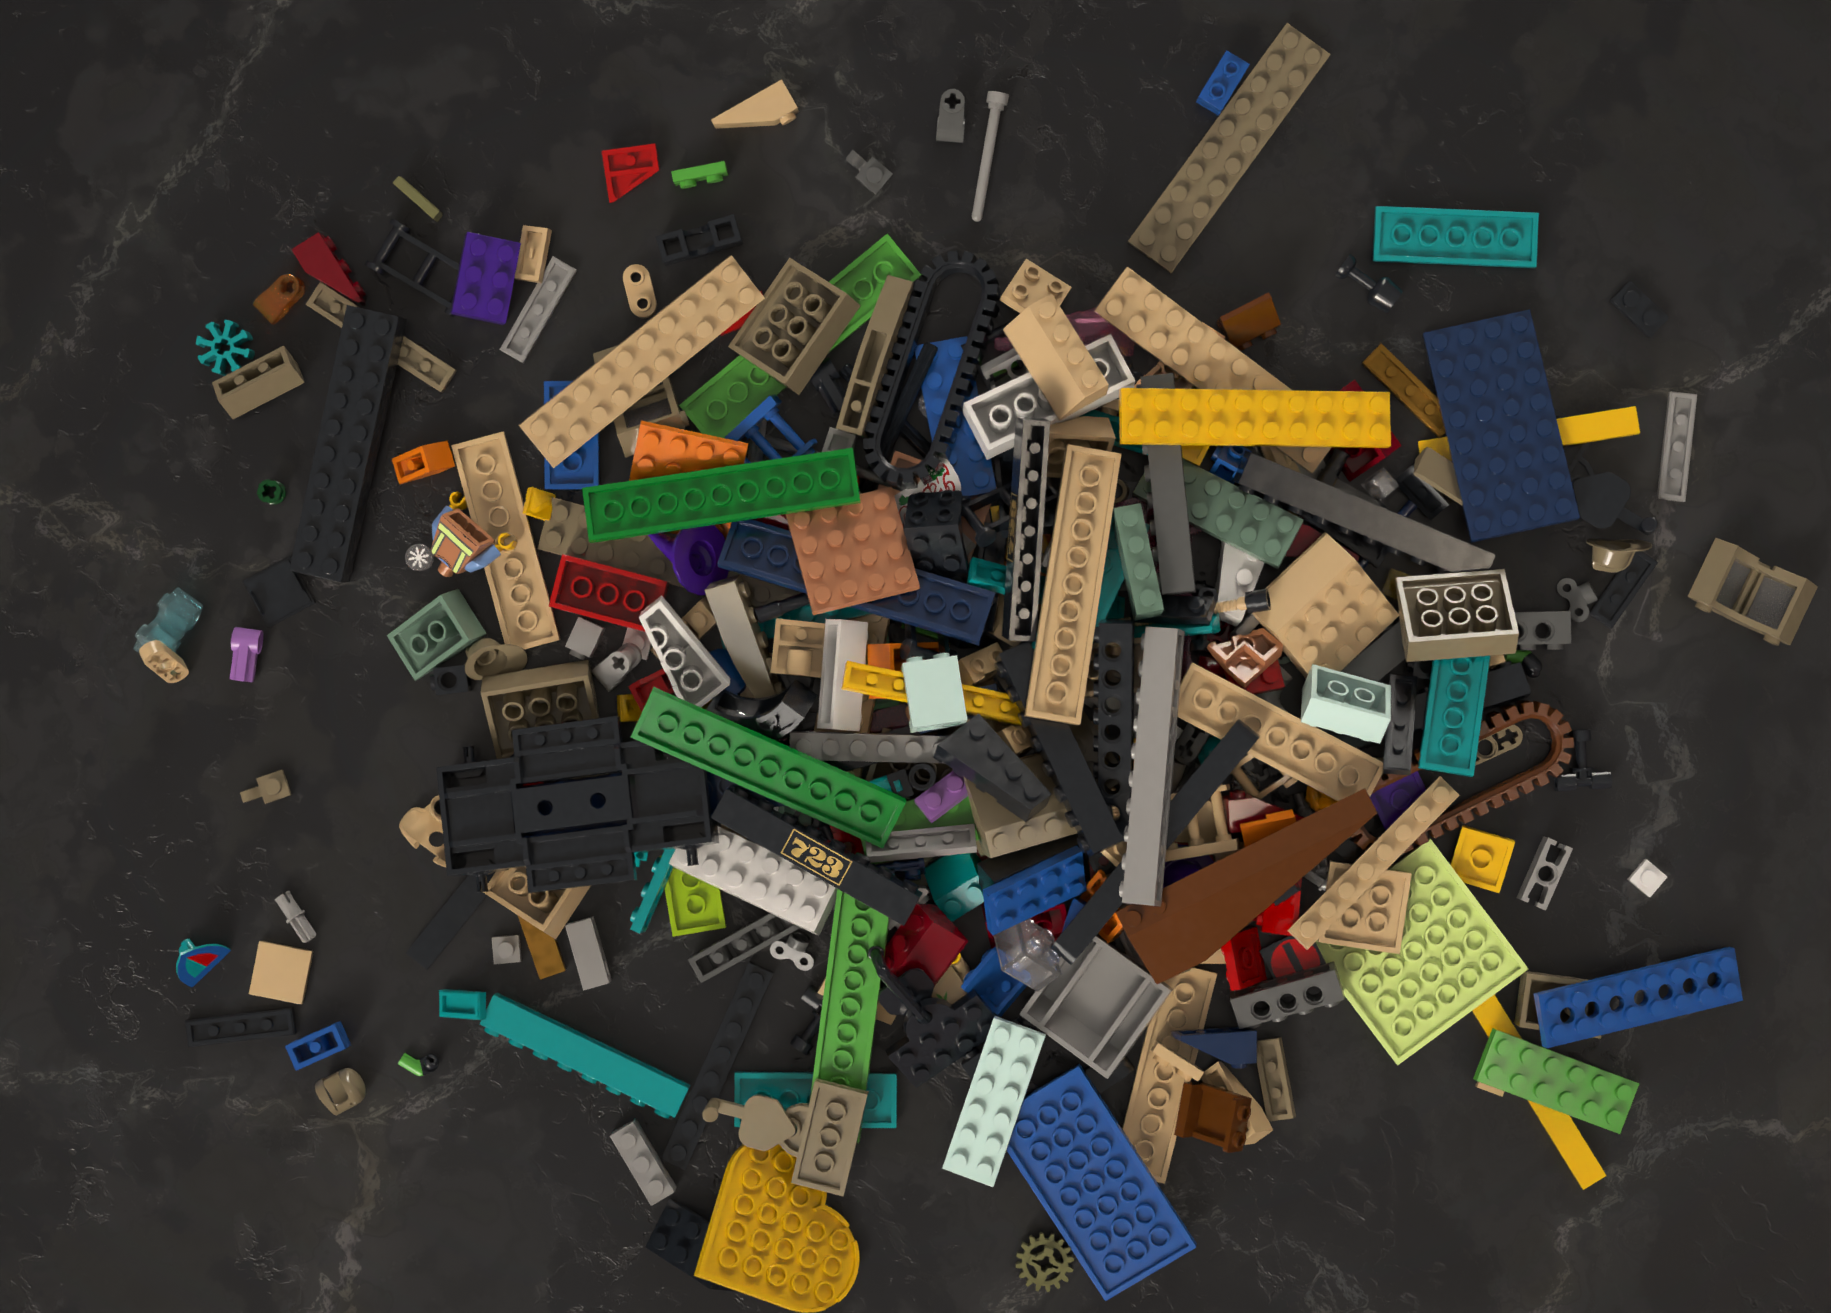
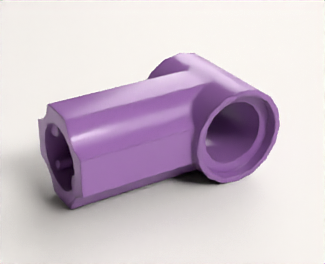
[230,627,263,682]

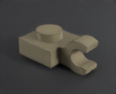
[240,770,292,804]

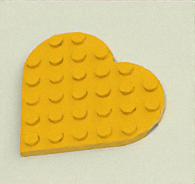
[694,1144,860,1313]

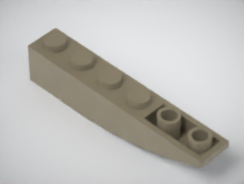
[836,275,914,439]
[704,574,786,728]

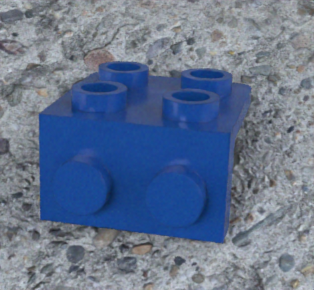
[961,947,1035,1017]

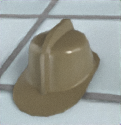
[1586,538,1652,573]
[465,638,527,680]

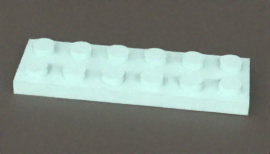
[942,1016,1046,1187]

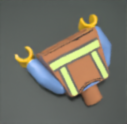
[431,492,517,577]

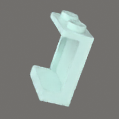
[901,653,967,733]

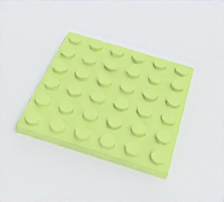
[1316,838,1529,1066]

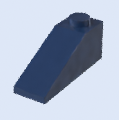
[1171,1027,1257,1068]

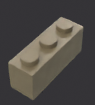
[212,346,305,419]

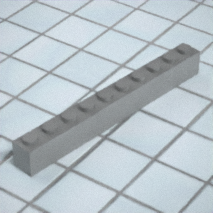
[1119,627,1185,906]

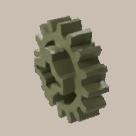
[1015,1232,1074,1292]

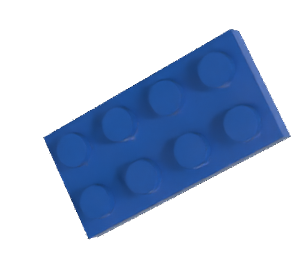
[544,381,600,490]
[982,845,1086,935]

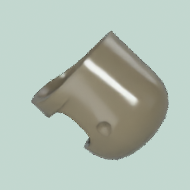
[315,1068,366,1116]

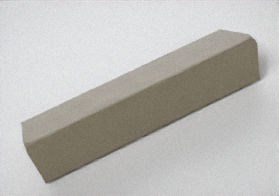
[1414,447,1462,505]

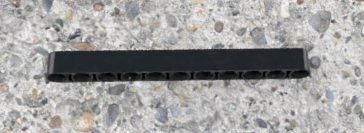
[1050,719,1260,965]

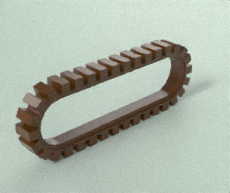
[1350,700,1574,853]

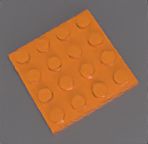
[629,420,748,540]

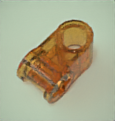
[253,274,305,325]

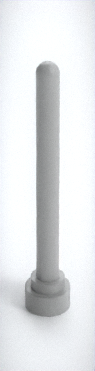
[972,91,1009,222]

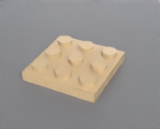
[1318,861,1412,954]

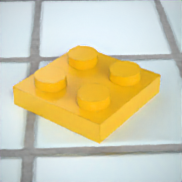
[1450,825,1515,893]

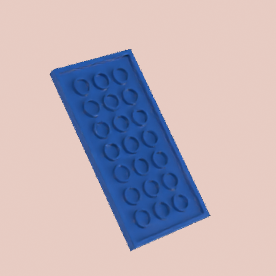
[1007,1064,1197,1301]

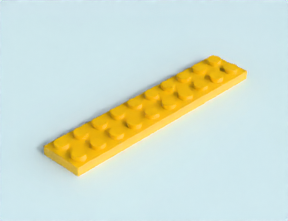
[1119,388,1391,448]

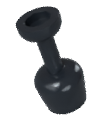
[1335,254,1403,313]

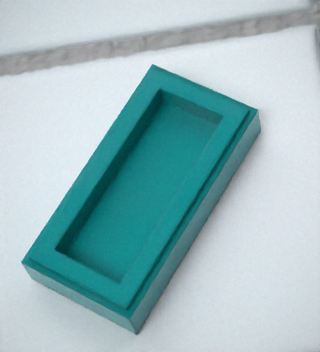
[439,989,486,1020]

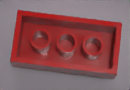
[549,554,669,632]

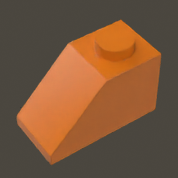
[392,440,455,484]

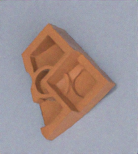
[1207,628,1283,688]

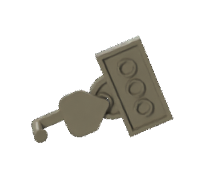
[702,1078,869,1197]

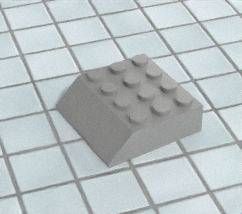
[1019,934,1173,1079]

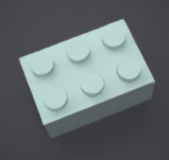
[1301,664,1391,744]

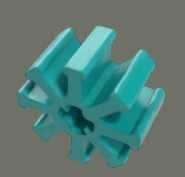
[196,320,255,376]

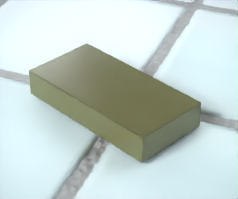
[393,176,443,222]

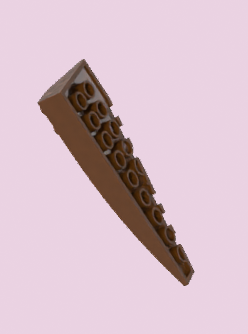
[1116,788,1378,985]

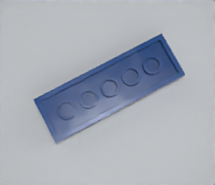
[914,336,997,498]

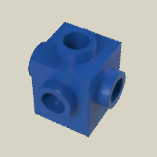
[1209,446,1252,484]

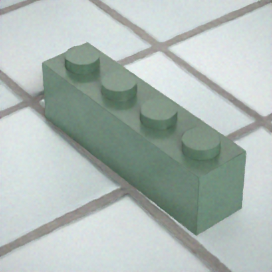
[1112,503,1164,621]

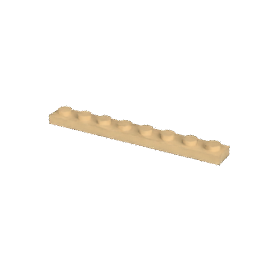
[1287,776,1460,950]

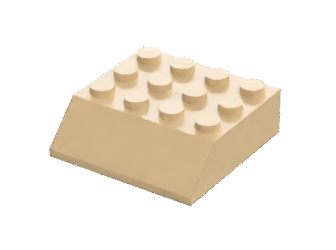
[1252,532,1399,679]

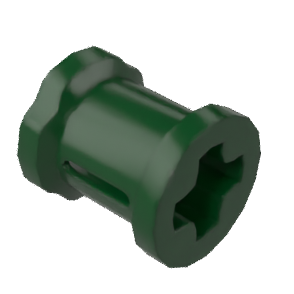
[257,479,286,505]

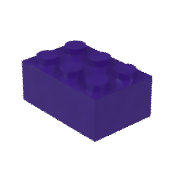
[450,232,521,325]

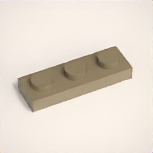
[1257,1037,1296,1121]

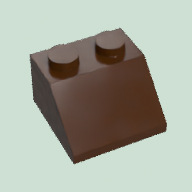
[1216,292,1281,351]

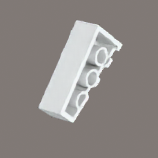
[1215,541,1265,627]
[639,595,731,707]

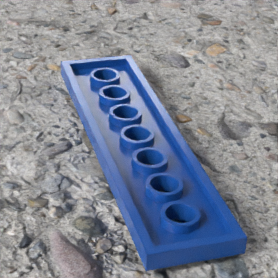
[1533,947,1743,1048]

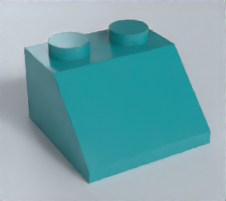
[924,853,984,922]

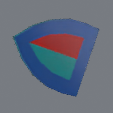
[176,939,231,987]

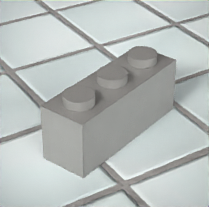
[610,1118,677,1206]

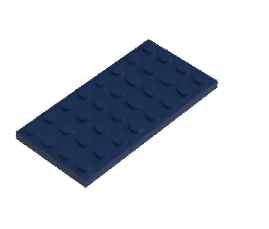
[1423,309,1580,543]

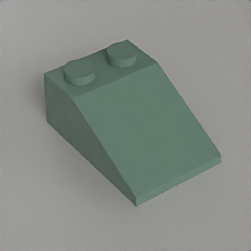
[387,589,486,681]

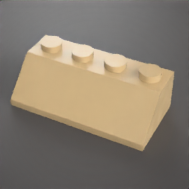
[1003,293,1109,421]

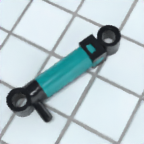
[794,763,936,841]

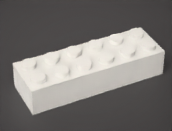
[963,334,1135,460]
[669,826,837,936]

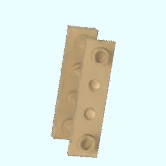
[1165,784,1241,862]

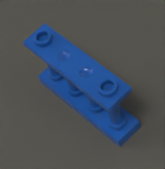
[724,394,818,464]

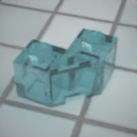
[133,587,204,653]

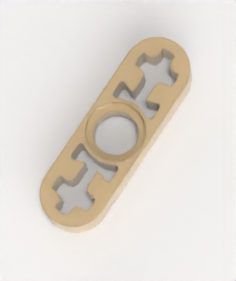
[139,640,189,683]

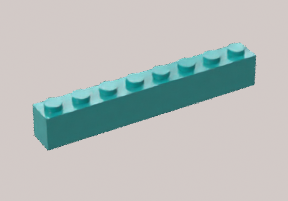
[480,992,691,1119]

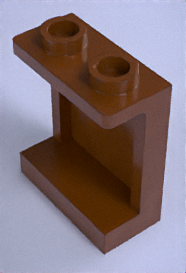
[1174,1081,1252,1153]

